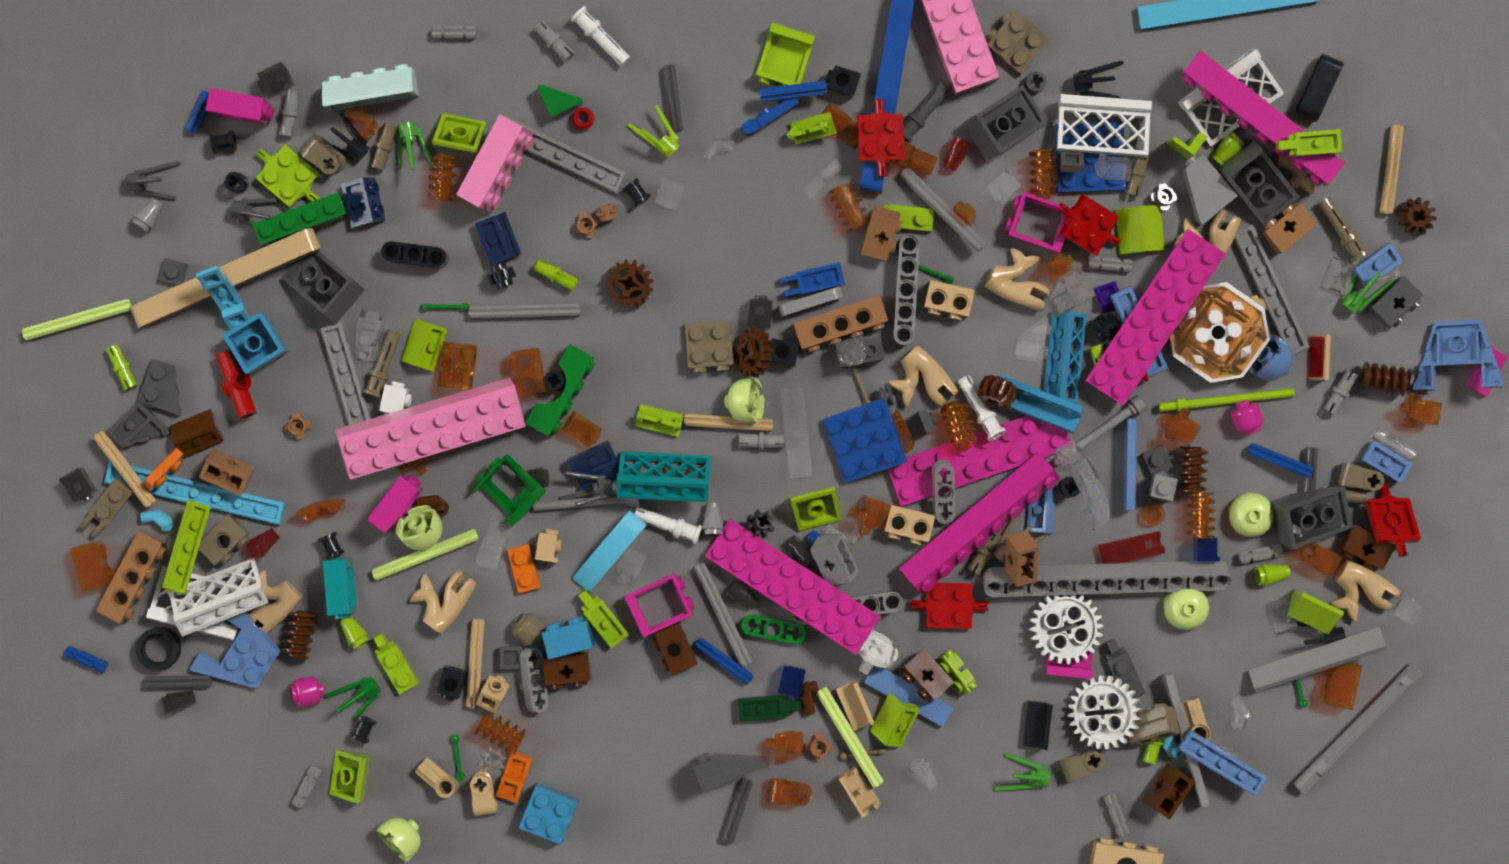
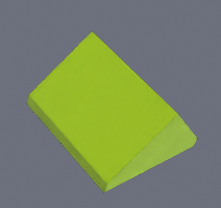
[432,113,487,156]
[1115,205,1165,255]
[790,486,842,531]
[1287,589,1344,634]
[329,750,371,803]

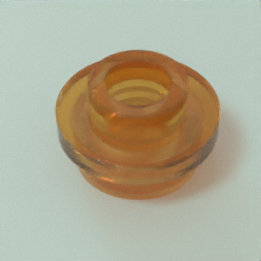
[1142,503,1165,526]

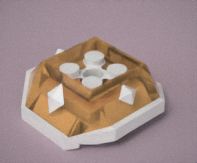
[1170,282,1270,383]

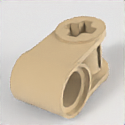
[470,771,498,817]

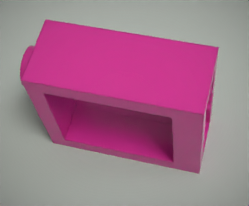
[206,88,274,126]
[1005,192,1066,254]
[367,475,424,533]
[624,573,695,638]

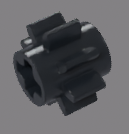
[487,263,516,290]
[1092,313,1120,342]
[746,509,775,539]

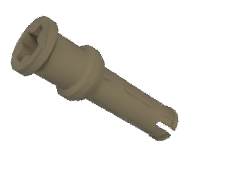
[1317,196,1370,262]
[363,329,401,398]

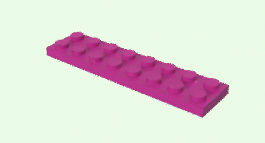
[1085,229,1226,406]
[888,416,1072,507]
[705,519,881,656]

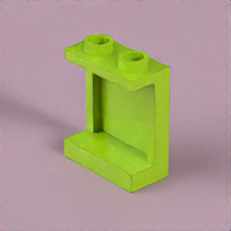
[755,23,815,86]

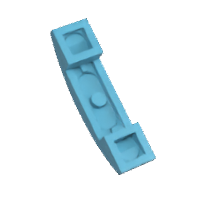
[196,266,250,330]
[573,510,647,593]

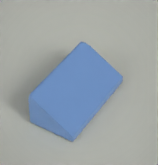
[1026,488,1057,533]

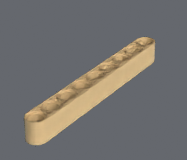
[130,227,321,329]

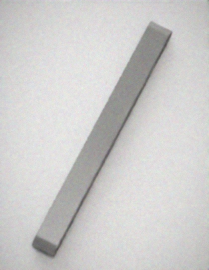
[982,560,1232,597]

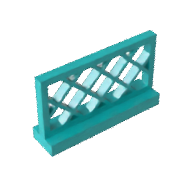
[617,451,711,502]

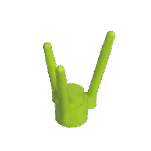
[627,105,680,158]

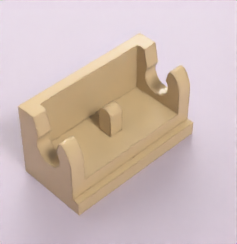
[838,765,881,818]

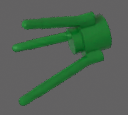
[324,677,381,720]

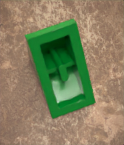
[538,84,583,119]

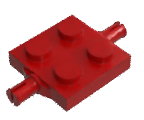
[857,99,905,177]
[1057,194,1121,256]
[1365,484,1421,557]
[911,582,988,629]

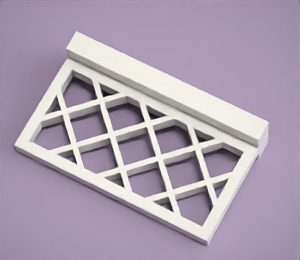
[1177,49,1284,147]
[1057,94,1152,157]
[169,558,269,636]
[146,566,239,641]

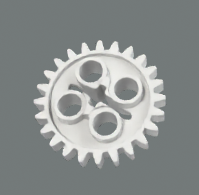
[1029,595,1103,664]
[1068,675,1142,750]

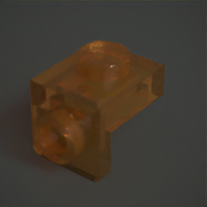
[345,106,378,139]
[944,201,976,237]
[1045,252,1074,283]
[562,411,602,448]

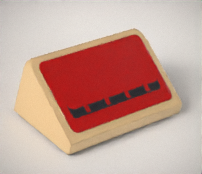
[1307,334,1331,380]

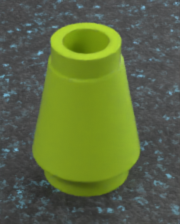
[1212,132,1245,165]
[1255,564,1290,587]
[340,616,370,650]

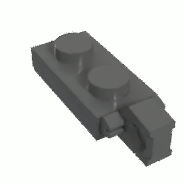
[1105,639,1146,699]

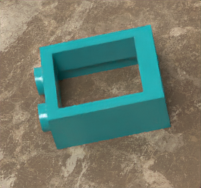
[323,557,357,619]

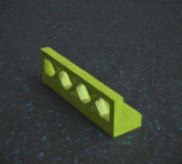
[162,500,211,594]

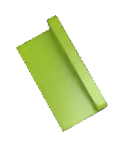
[1166,132,1207,160]
[401,319,448,372]
[870,693,920,747]

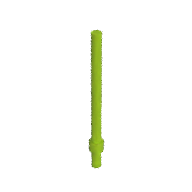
[1158,388,1295,412]

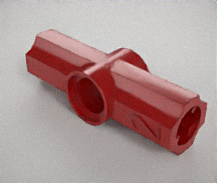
[215,349,257,419]

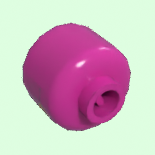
[1231,400,1264,435]
[290,676,324,708]

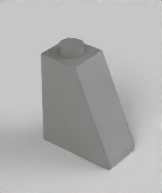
[1182,154,1238,226]

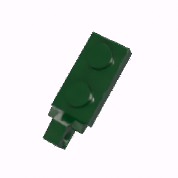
[738,695,802,721]

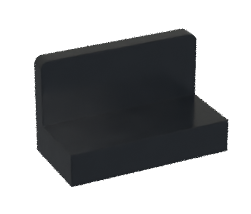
[1023,700,1053,750]

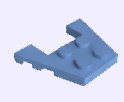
[1413,319,1505,391]
[189,612,281,689]

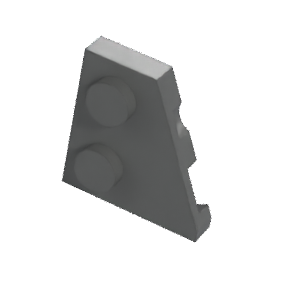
[138,358,181,415]
[106,400,170,448]

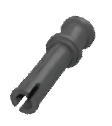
[903,80,952,143]

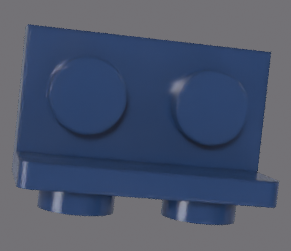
[341,177,385,228]

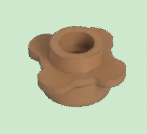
[595,203,618,221]
[574,212,600,238]
[285,413,312,439]
[806,733,833,761]

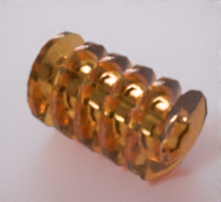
[1029,149,1059,197]
[427,154,459,202]
[827,182,871,233]
[940,401,979,453]
[1186,492,1216,539]
[474,712,526,756]

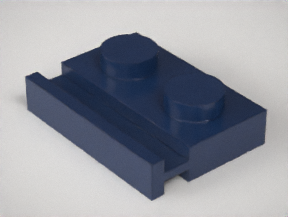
[475,212,522,266]
[567,440,619,490]

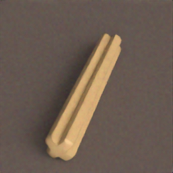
[1380,125,1404,214]
[684,414,773,431]
[93,431,156,508]
[466,618,485,708]

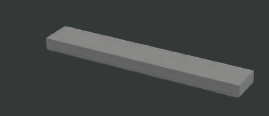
[504,115,627,194]
[1234,224,1310,355]
[320,322,372,425]
[1248,627,1387,693]
[1162,672,1210,808]

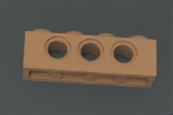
[793,295,888,352]
[96,530,167,624]

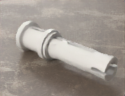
[570,6,630,67]
[957,375,1006,442]
[635,507,702,545]

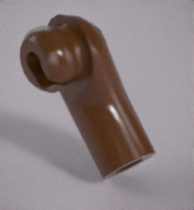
[417,495,449,516]
[801,681,819,715]

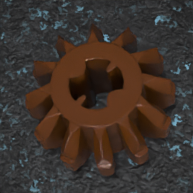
[1397,197,1437,236]
[977,375,1017,409]

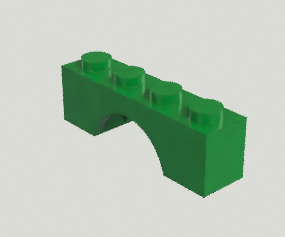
[252,193,348,247]
[525,344,595,436]

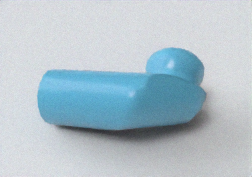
[140,510,173,532]
[1162,735,1184,759]

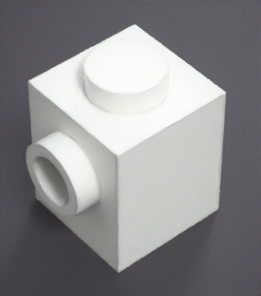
[379,381,412,413]

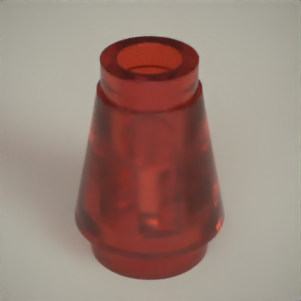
[944,136,971,171]
[246,528,280,559]

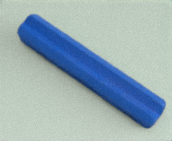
[760,81,827,102]
[1248,443,1314,478]
[694,638,753,685]

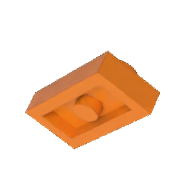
[144,448,183,491]
[507,544,541,593]

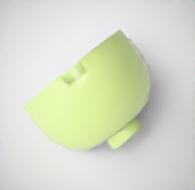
[724,377,764,423]
[1228,492,1274,537]
[396,505,442,551]
[1164,589,1210,630]
[376,817,421,862]

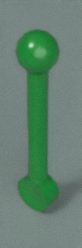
[910,262,954,284]
[422,302,469,311]
[1295,679,1308,708]
[450,734,465,781]

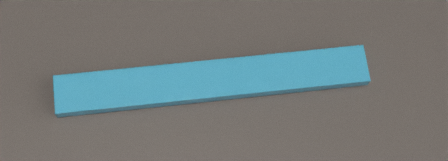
[1137,0,1320,30]
[104,461,286,525]

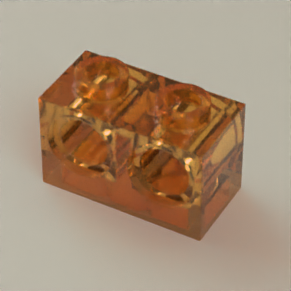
[508,347,547,397]

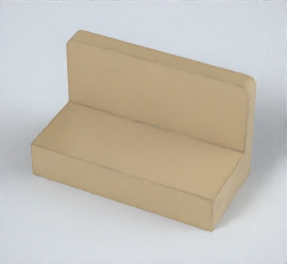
[836,680,875,731]

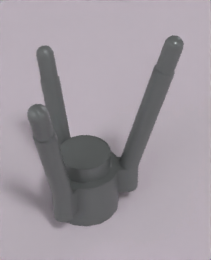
[125,161,180,201]
[231,198,277,226]
[559,471,613,506]

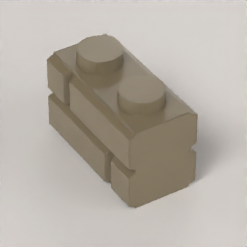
[1128,703,1180,747]

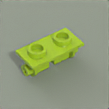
[787,112,837,145]
[635,404,684,437]
[935,649,977,696]

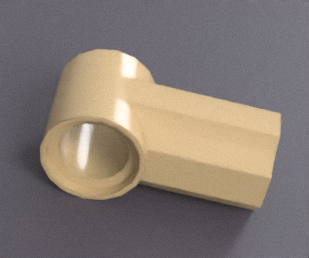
[1181,697,1211,740]
[415,757,459,798]

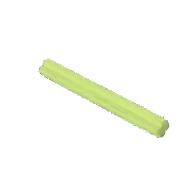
[22,299,132,340]
[372,529,479,580]
[816,687,883,788]

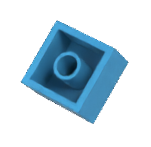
[222,312,289,375]
[541,616,596,659]
[519,782,579,845]

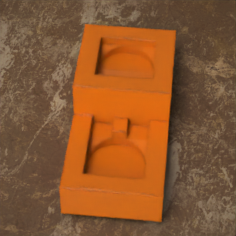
[496,750,533,804]

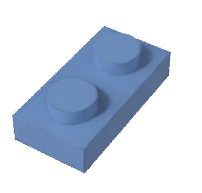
[1352,243,1403,287]
[1360,440,1413,483]

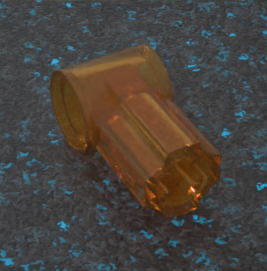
[890,141,938,176]

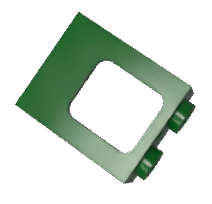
[473,454,546,527]

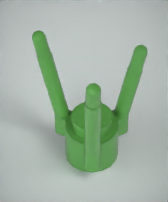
[396,122,435,170]
[1341,272,1394,315]
[994,753,1050,791]

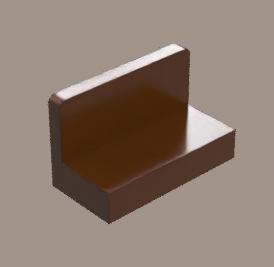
[170,409,224,458]

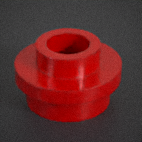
[572,107,595,130]

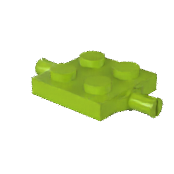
[256,144,320,208]

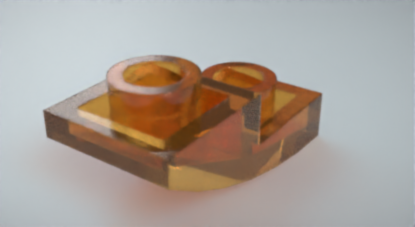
[821,102,858,150]
[296,499,346,521]

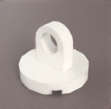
[858,631,898,675]

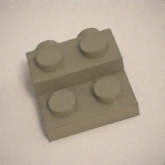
[986,9,1050,75]
[685,320,734,373]

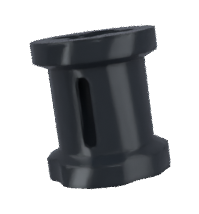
[210,130,237,155]
[224,172,249,194]
[622,178,651,208]
[544,370,566,391]
[1059,477,1081,497]
[317,532,345,560]
[350,715,377,743]

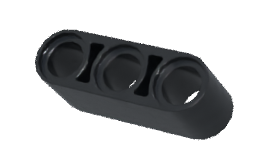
[1295,53,1344,122]
[381,241,449,269]

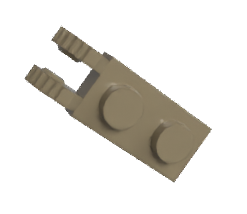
[79,477,134,539]

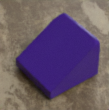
[1094,281,1119,314]

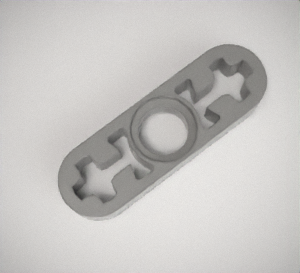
[778,286,843,317]
[932,460,956,524]
[520,648,548,713]

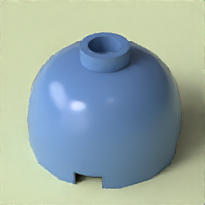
[1248,335,1293,381]

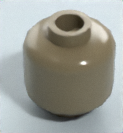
[512,613,545,646]

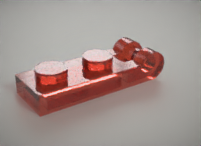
[1098,530,1165,564]

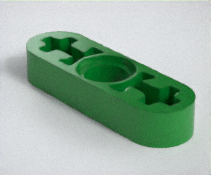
[741,614,806,644]

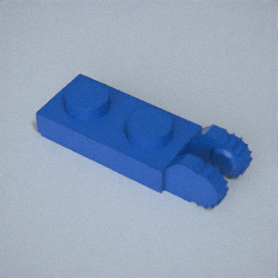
[742,98,799,136]
[779,262,845,298]

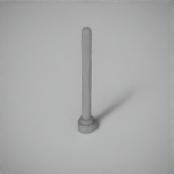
[1052,395,1147,466]
[532,495,640,511]

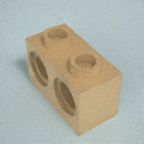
[923,280,975,321]
[884,504,935,545]

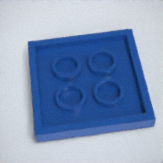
[1055,122,1126,193]
[822,397,908,483]

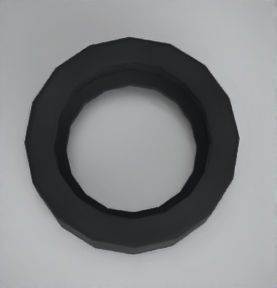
[136,627,181,670]

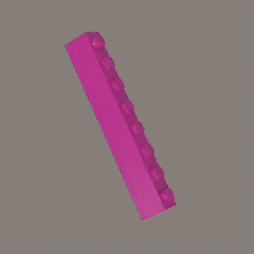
[1181,50,1345,186]
[899,452,1060,595]

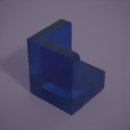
[1193,537,1220,561]
[778,664,806,698]

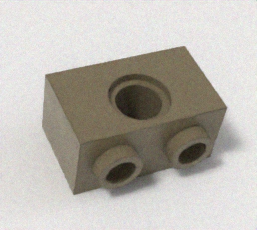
[198,514,251,566]

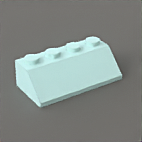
[322,64,419,111]

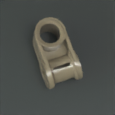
[300,134,346,174]
[1337,462,1384,491]
[1059,749,1105,783]

